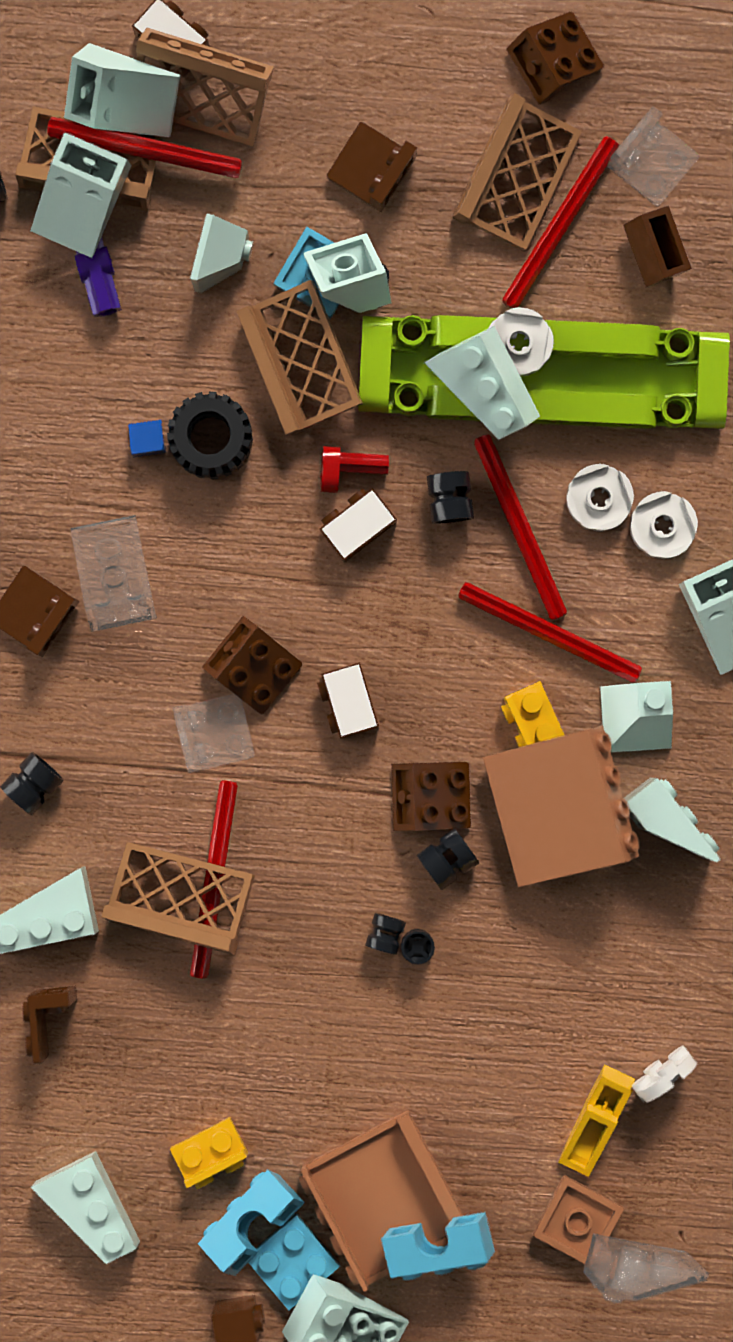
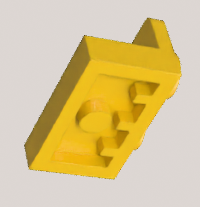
[501,681,564,747]
[170,1117,248,1189]

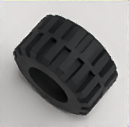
[167,391,253,480]

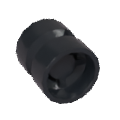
[427,471,474,524]
[0,752,64,815]
[417,828,479,890]

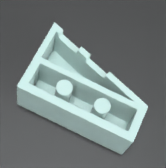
[424,326,540,440]
[0,866,99,954]
[31,1151,140,1264]

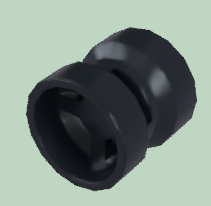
[365,913,406,955]
[401,929,435,965]

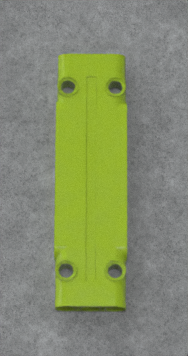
[358,315,730,429]

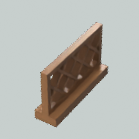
[136,28,274,146]
[452,93,582,251]
[15,106,163,212]
[237,280,363,436]
[101,842,255,955]

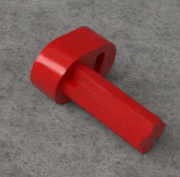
[320,446,389,493]

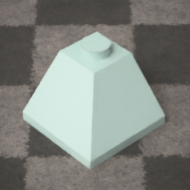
[190,214,253,293]
[303,233,392,313]
[600,681,673,752]

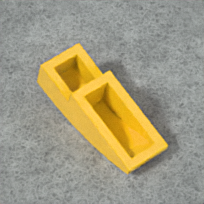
[558,1064,635,1177]

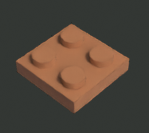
[532,1175,624,1268]

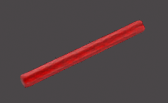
[47,117,242,178]
[502,136,619,309]
[474,434,567,620]
[458,582,642,683]
[190,780,238,979]

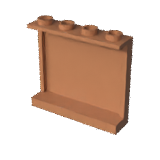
[483,725,639,887]
[299,1110,464,1292]

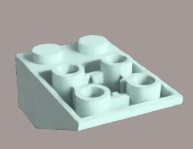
[64,43,180,137]
[30,132,131,258]
[679,559,733,675]
[624,778,720,862]
[282,1274,409,1342]

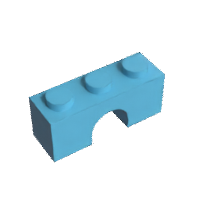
[198,1170,305,1276]
[381,1212,495,1280]

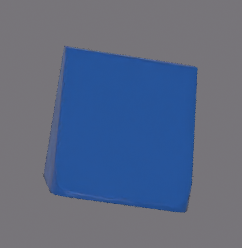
[128,420,166,458]

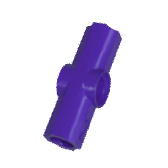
[74,237,122,317]

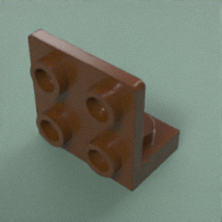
[506,12,604,105]
[327,122,417,213]
[0,566,79,657]
[202,616,302,714]
[391,762,471,831]
[23,986,77,1064]

